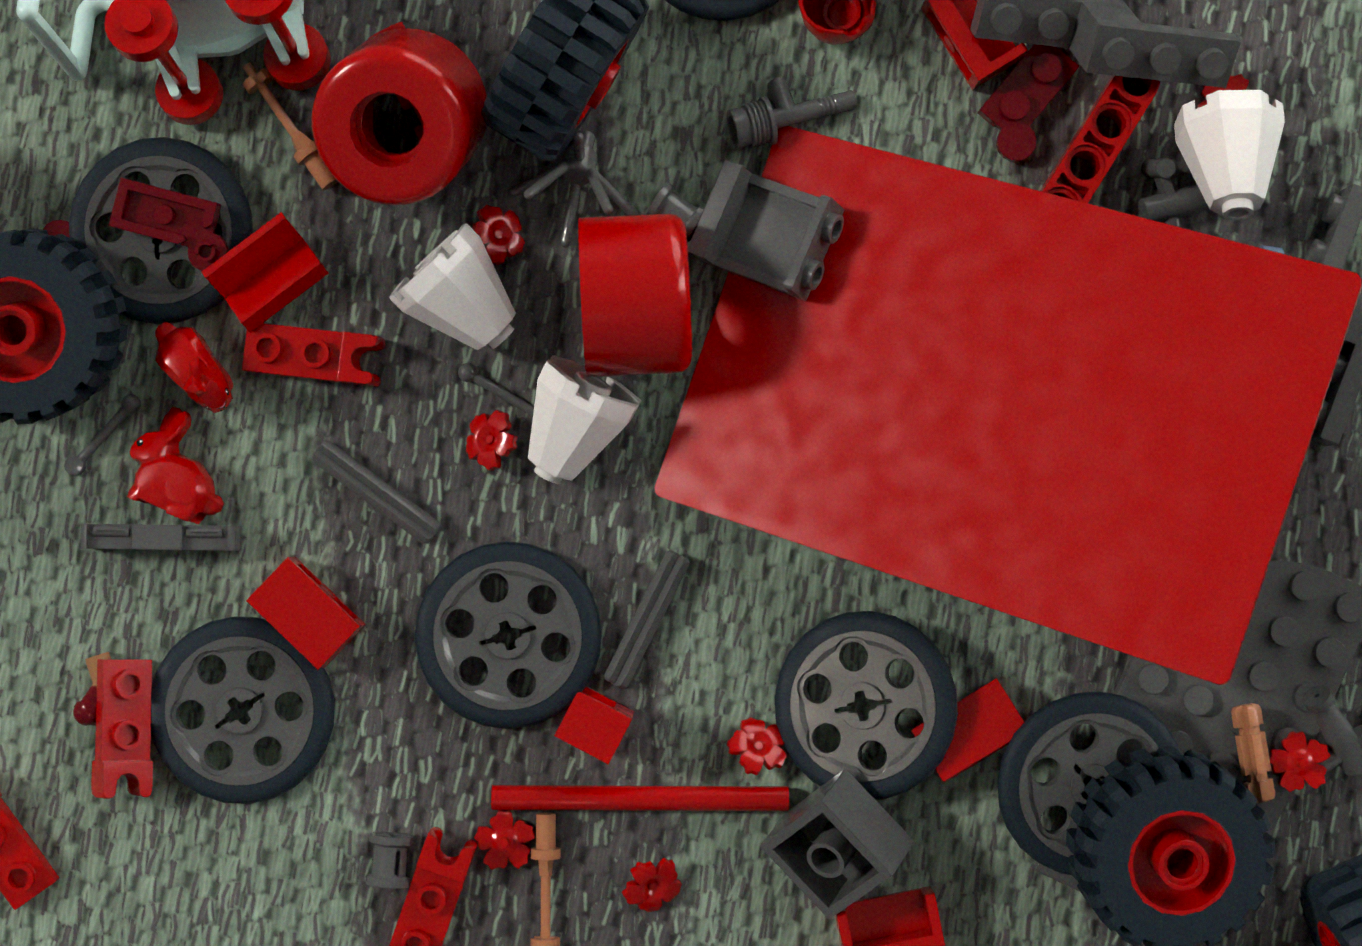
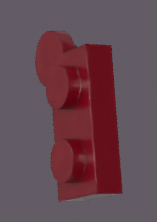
[977,44,1080,162]
[109,178,229,271]

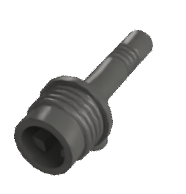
[727,77,857,149]

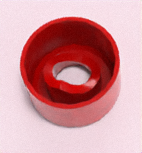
[312,28,487,205]
[578,214,692,377]

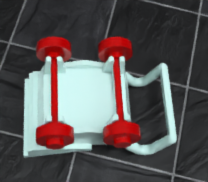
[16,0,331,125]

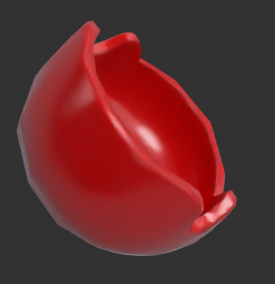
[798,0,876,45]

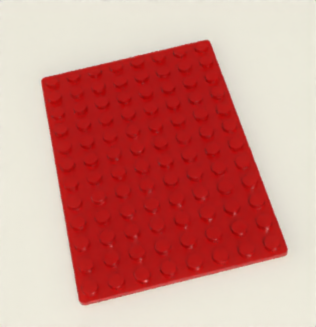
[654,126,1362,685]

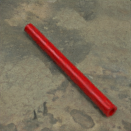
[491,785,789,811]

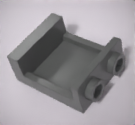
[688,159,844,301]

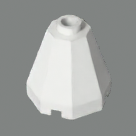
[1174,90,1285,220]
[389,223,516,350]
[528,355,641,484]

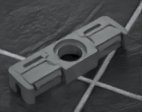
[81,524,242,551]

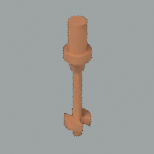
[243,62,338,191]
[531,812,561,946]

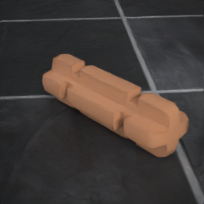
[1231,703,1275,803]

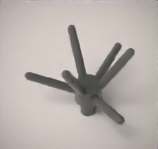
[508,130,639,248]

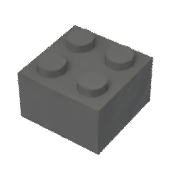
[760,768,915,919]

